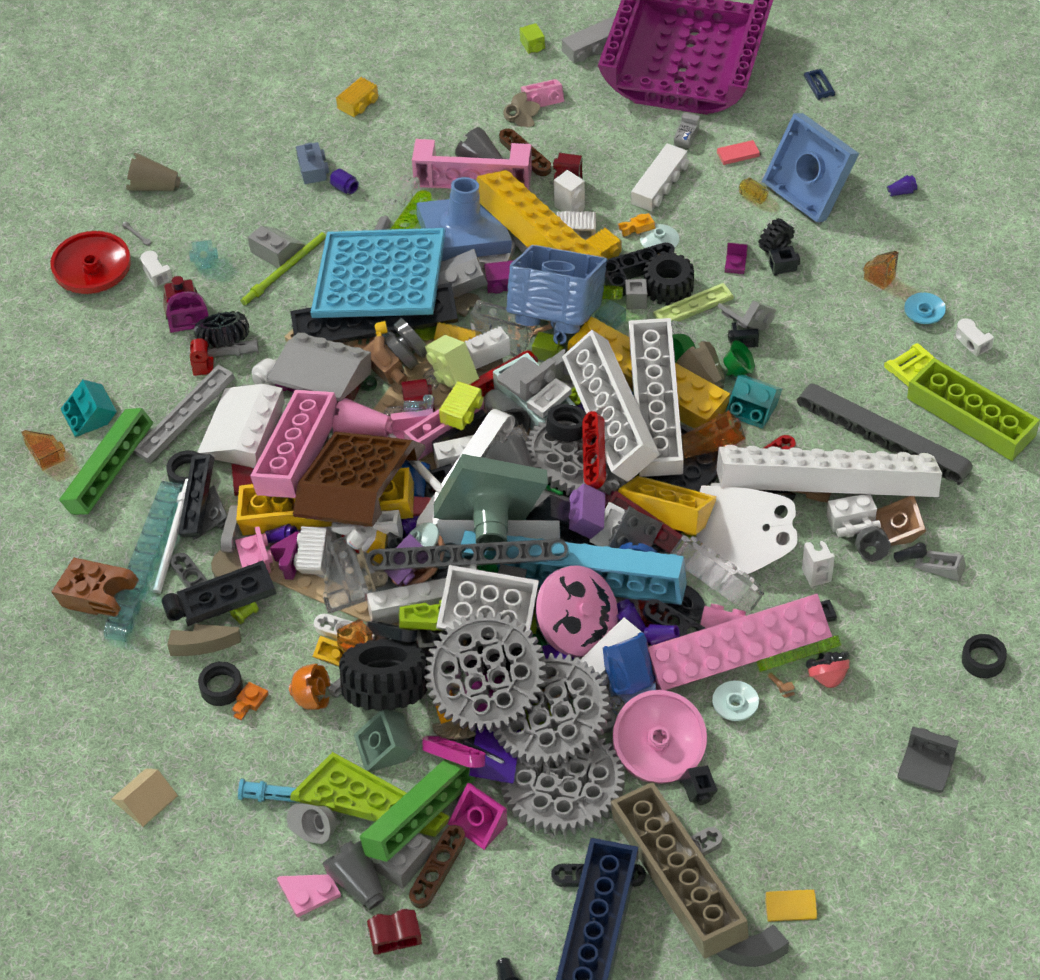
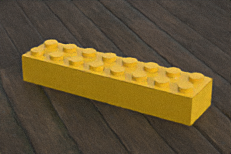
[476,170,602,257]
[567,316,730,434]
[236,467,414,536]

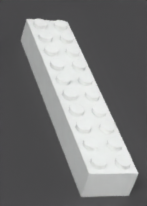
[717,445,942,497]

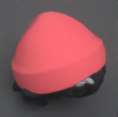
[805,651,850,688]

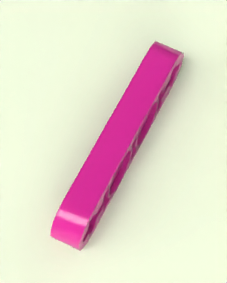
[422,736,485,768]

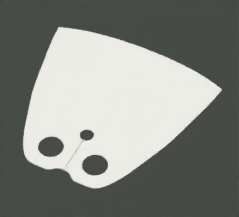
[696,486,798,587]

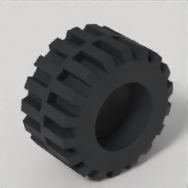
[644,252,694,306]

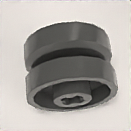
[382,318,427,371]

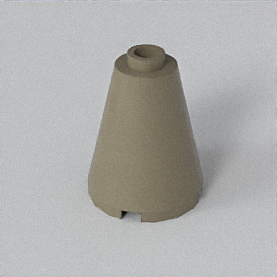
[126,153,181,191]

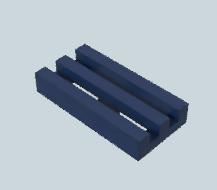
[804,69,835,100]

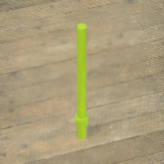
[240,232,326,306]

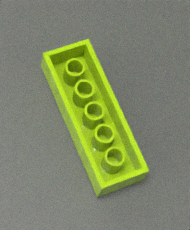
[907,358,1040,461]

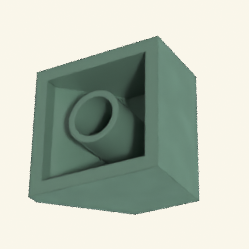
[354,710,416,772]

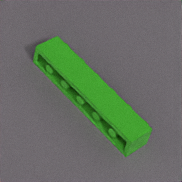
[59,408,154,515]
[359,759,475,862]

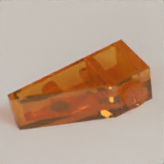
[681,411,746,458]

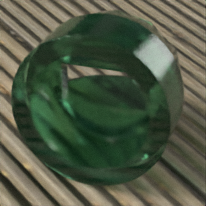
[361,375,377,391]

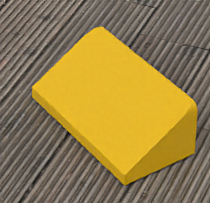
[312,636,351,666]
[765,889,817,922]

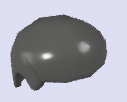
[855,526,891,562]

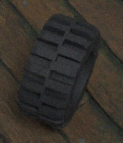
[339,639,428,711]

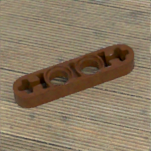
[499,128,552,176]
[409,825,466,908]

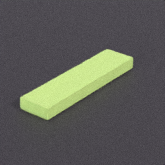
[653,283,734,325]

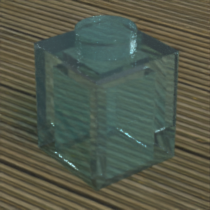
[595,300,626,330]

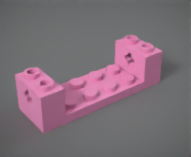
[412,139,532,190]

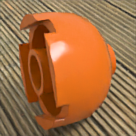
[289,663,331,710]

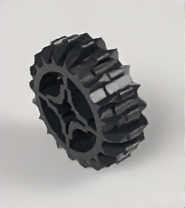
[194,311,250,349]

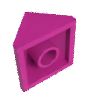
[448,783,508,850]

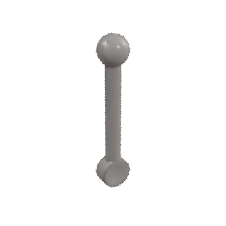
[122,221,151,245]

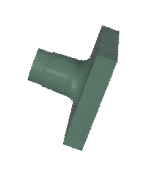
[434,453,548,551]

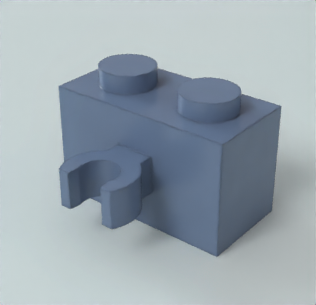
[296,142,329,184]

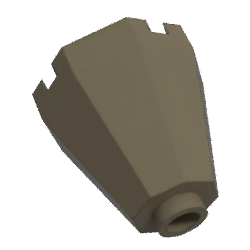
[676,341,726,389]

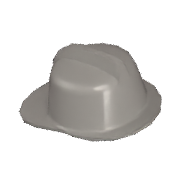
[287,803,340,844]

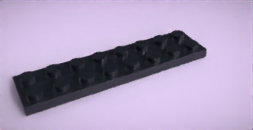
[290,283,458,343]

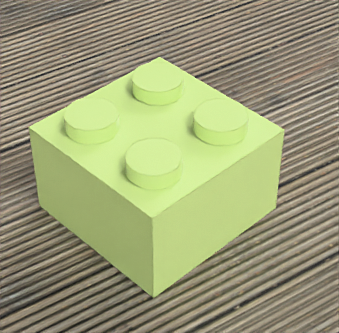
[425,335,479,388]

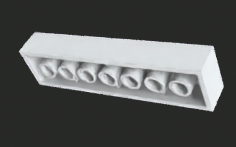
[629,318,683,477]
[562,330,660,482]

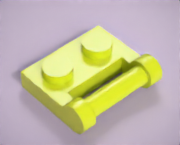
[884,343,935,387]

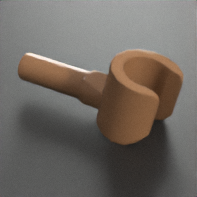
[768,673,795,698]

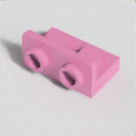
[521,79,564,107]
[235,527,273,573]

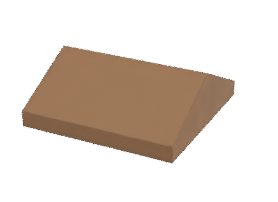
[876,496,926,546]

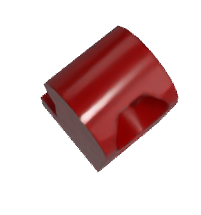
[190,339,214,376]

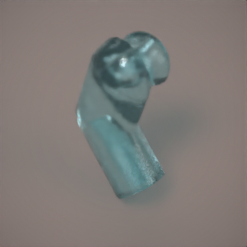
[403,394,435,412]

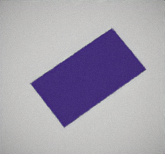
[469,726,521,784]

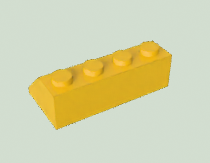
[618,476,717,535]

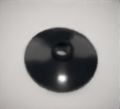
[667,585,705,622]

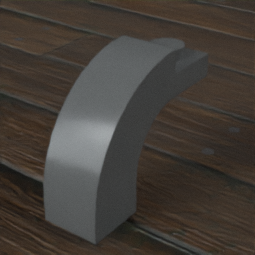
[716,924,789,967]

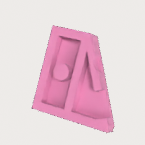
[277,874,341,918]

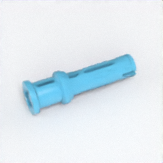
[238,778,300,803]

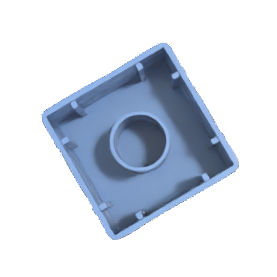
[506,245,607,334]

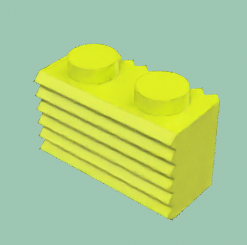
[439,381,483,430]

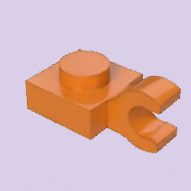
[232,682,269,720]

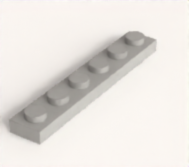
[134,364,235,463]

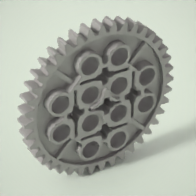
[526,418,633,495]
[424,612,547,733]
[492,653,611,767]
[501,730,625,836]

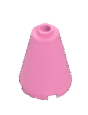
[333,398,394,437]

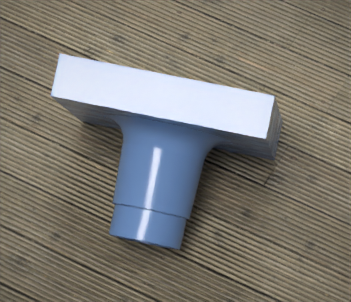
[762,113,859,222]
[417,177,512,261]

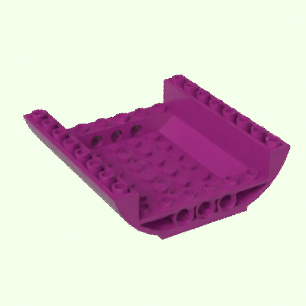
[598,0,773,115]

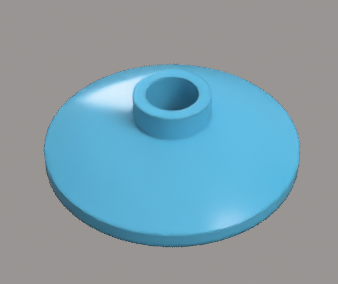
[904,292,946,324]

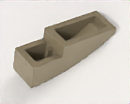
[167,624,242,656]

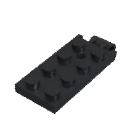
[161,561,277,626]

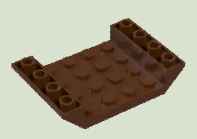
[293,431,426,527]

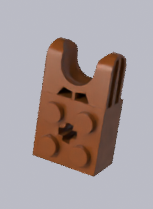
[51,557,139,617]

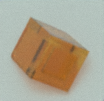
[337,619,372,652]

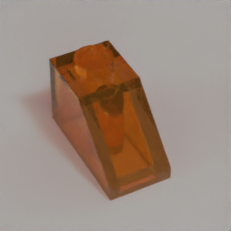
[863,251,899,290]
[21,430,66,471]

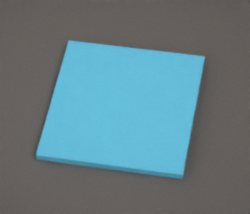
[311,228,446,318]

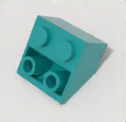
[725,375,783,429]
[61,379,117,437]

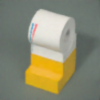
[346,525,387,564]

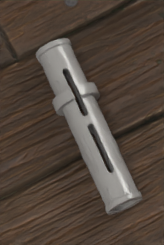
[208,339,259,357]

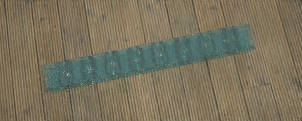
[104,481,184,642]

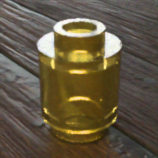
[739,177,769,204]

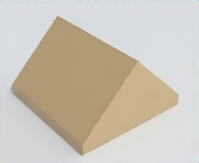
[111,768,178,827]

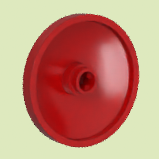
[50,231,131,294]

